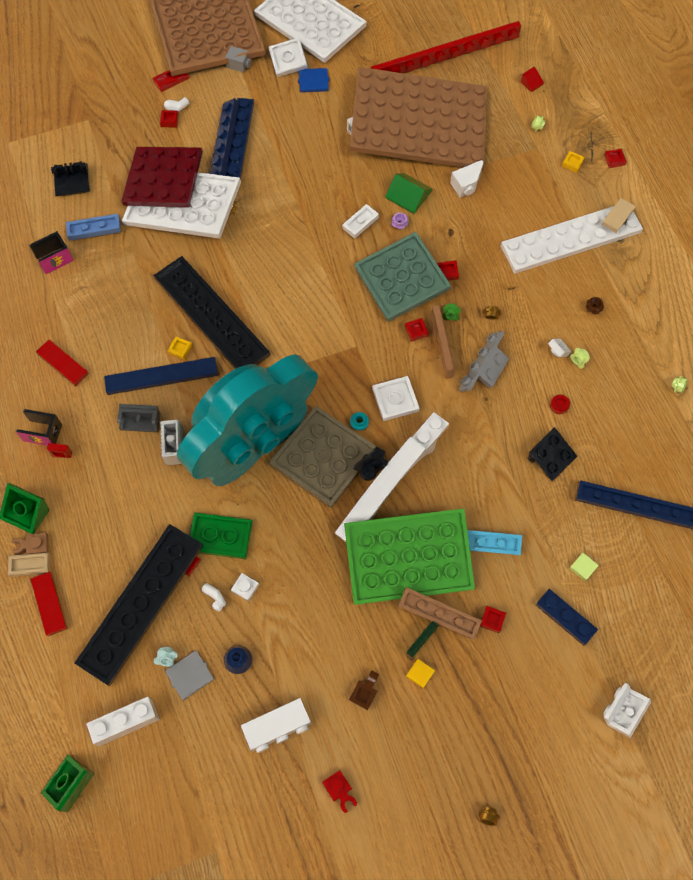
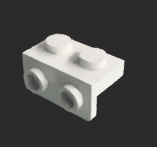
[604,683,651,738]

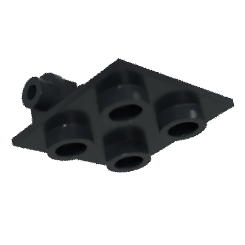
[51,161,90,196]
[527,427,577,482]

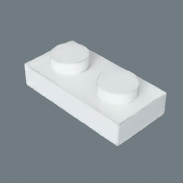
[342,204,379,239]

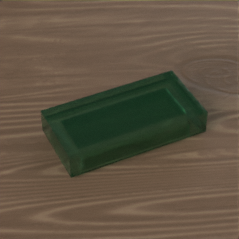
[406,621,439,661]

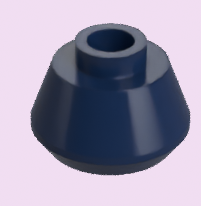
[224,645,252,674]

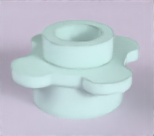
[154,647,178,667]

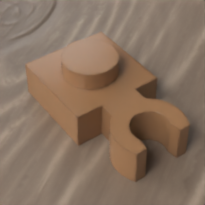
[12,533,49,555]

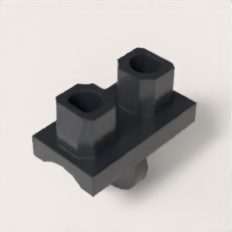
[353,447,388,481]

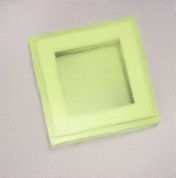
[569,553,599,581]

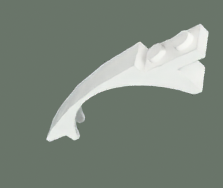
[335,412,449,542]

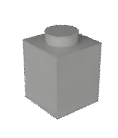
[225,46,251,73]

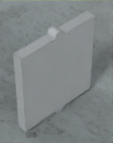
[165,650,214,700]

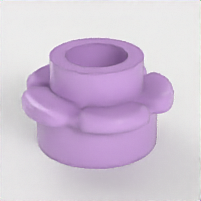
[392,213,409,229]

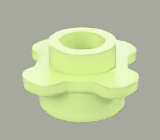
[570,348,590,369]

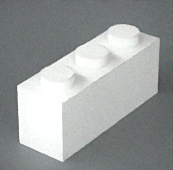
[86,697,160,746]
[241,698,311,753]

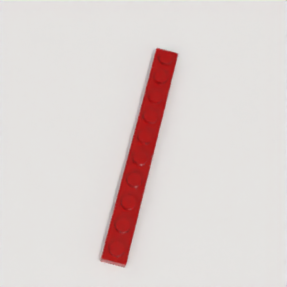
[371,21,521,73]

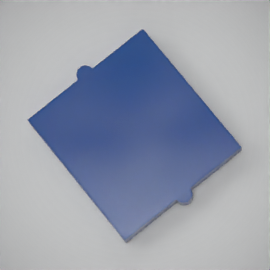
[298,68,330,92]

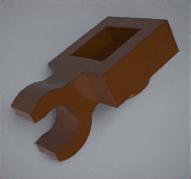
[349,671,379,711]

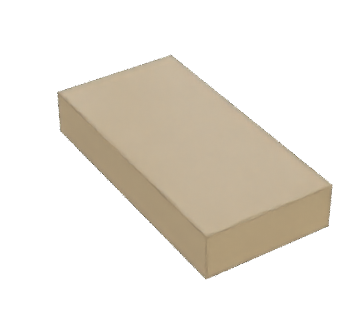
[602,198,636,234]
[7,553,50,577]

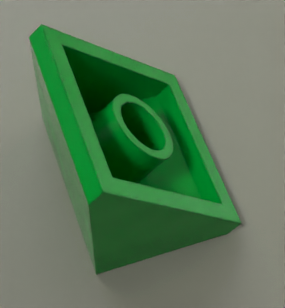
[385,173,433,214]
[0,483,49,534]
[41,755,95,812]

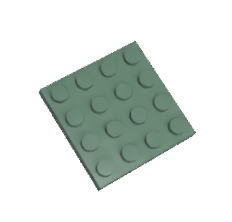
[354,232,451,322]

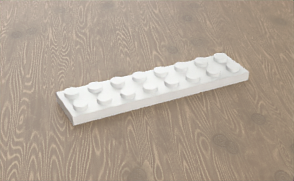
[500,206,643,274]

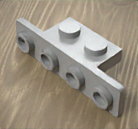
[458,331,509,392]

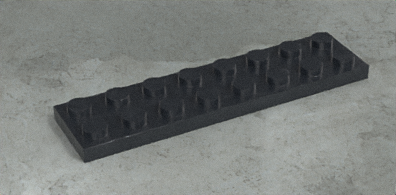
[153,256,271,369]
[74,524,204,686]

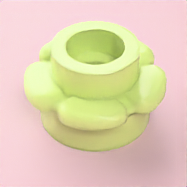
[531,115,545,132]
[672,376,688,393]

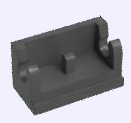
[117,404,160,433]

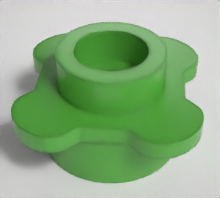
[442,303,461,321]

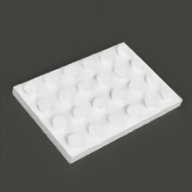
[254,0,367,63]
[122,173,241,239]

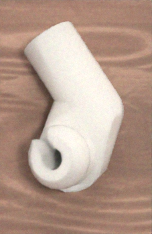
[202,583,226,612]

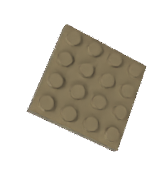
[269,406,376,508]

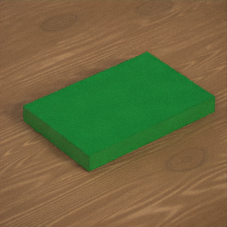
[190,512,253,560]

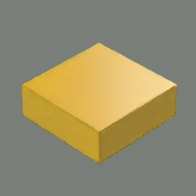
[561,151,585,173]
[167,336,193,360]
[406,659,435,689]

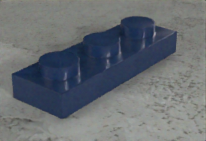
[536,588,598,646]

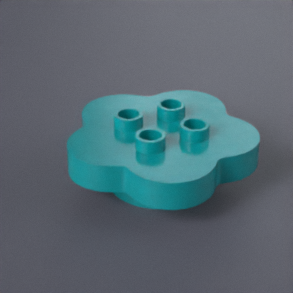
[177,354,318,486]

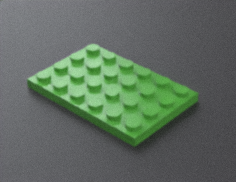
[344,509,475,605]

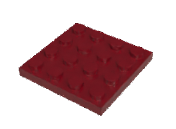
[121,147,203,207]

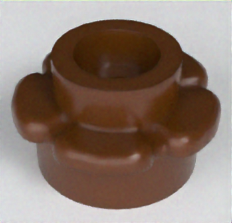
[586,297,604,314]

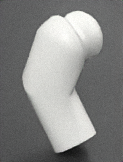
[164,97,190,112]

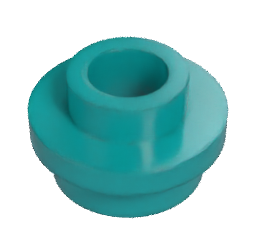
[350,412,369,431]

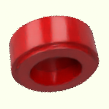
[550,395,570,414]

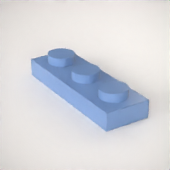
[66,214,121,241]

